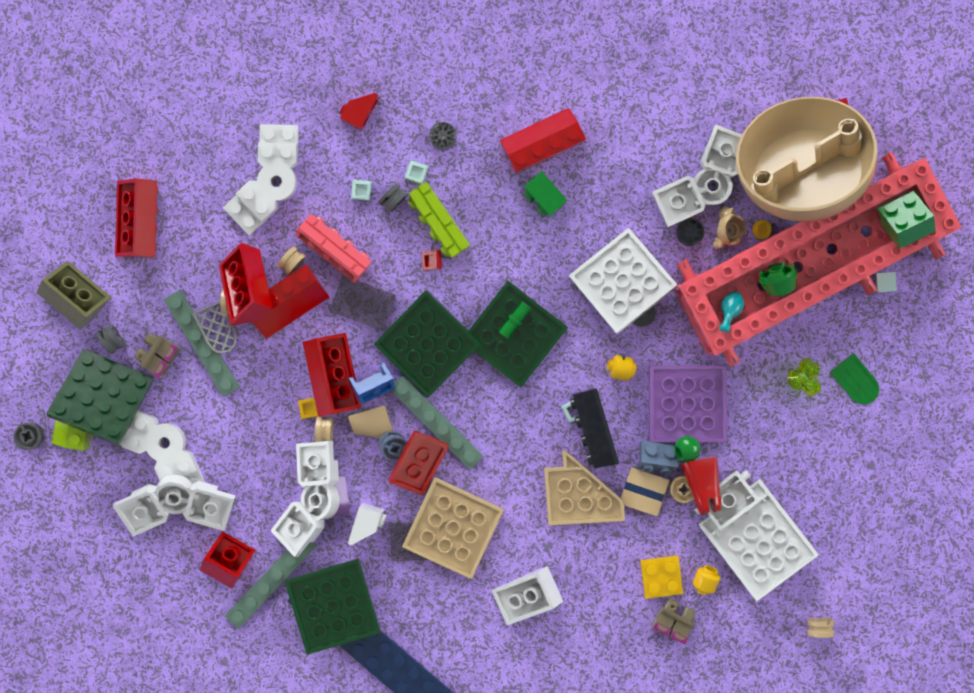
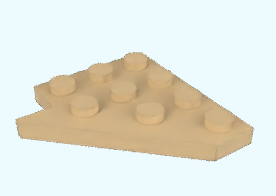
[544,450,625,526]

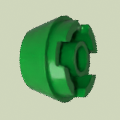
[759,262,798,296]

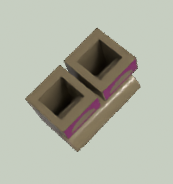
[134,333,182,378]
[651,598,696,645]

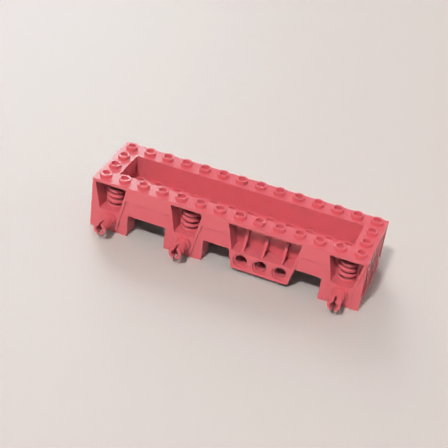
[673,152,962,367]

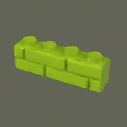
[407,182,470,259]

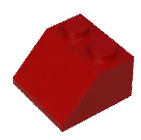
[199,531,255,589]

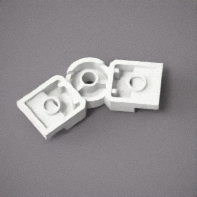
[223,124,299,236]
[652,124,742,228]
[120,410,205,497]
[271,441,340,557]
[113,475,236,537]

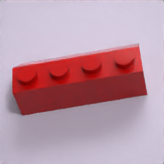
[500,108,586,175]
[115,178,158,258]
[219,243,273,326]
[252,264,329,339]
[302,333,362,417]

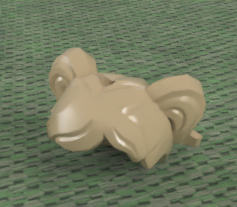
[713,206,746,249]

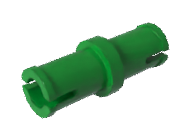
[498,301,532,339]

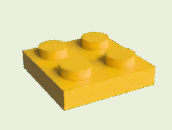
[640,555,683,599]

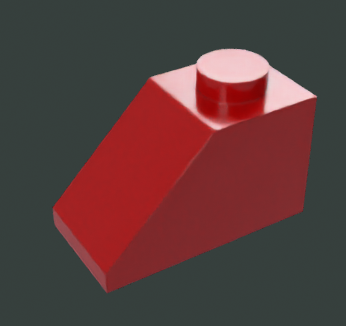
[339,93,380,131]

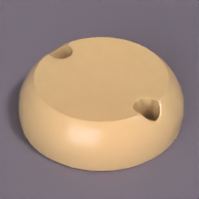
[736,97,878,222]

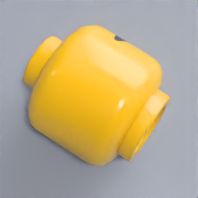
[606,355,636,381]
[692,565,721,595]

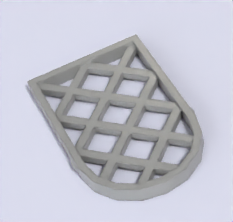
[192,301,237,354]

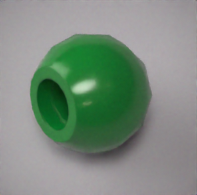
[674,435,701,463]

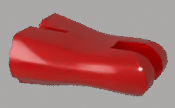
[681,456,722,515]

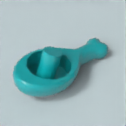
[719,291,744,333]

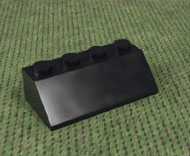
[569,388,619,469]

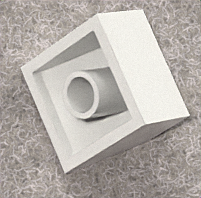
[348,503,386,545]

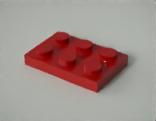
[388,430,449,496]

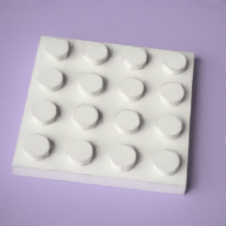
[569,228,678,335]

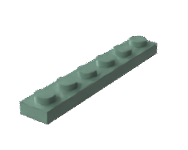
[164,290,240,397]
[391,375,484,470]
[225,542,317,629]

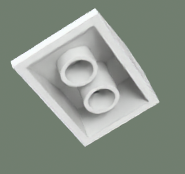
[491,566,563,625]

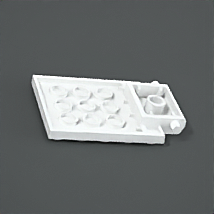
[694,470,819,601]

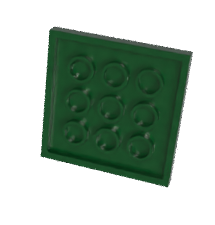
[469,281,568,387]
[374,290,482,398]
[46,348,154,446]
[285,558,381,655]

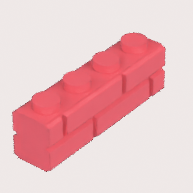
[295,214,371,283]

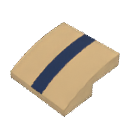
[621,467,670,516]

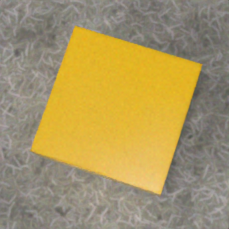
[298,398,318,419]

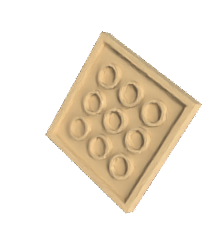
[402,477,504,579]

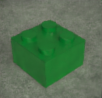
[523,171,567,219]
[878,191,936,249]

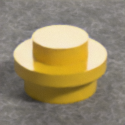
[752,220,772,239]

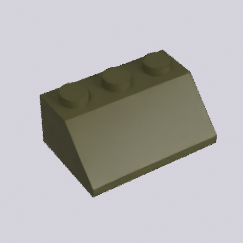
[37,261,111,330]

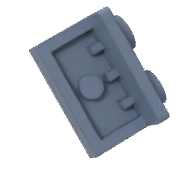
[636,441,678,475]

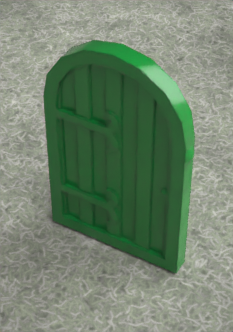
[830,353,879,404]

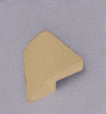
[348,405,395,438]

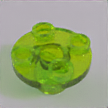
[787,357,821,396]

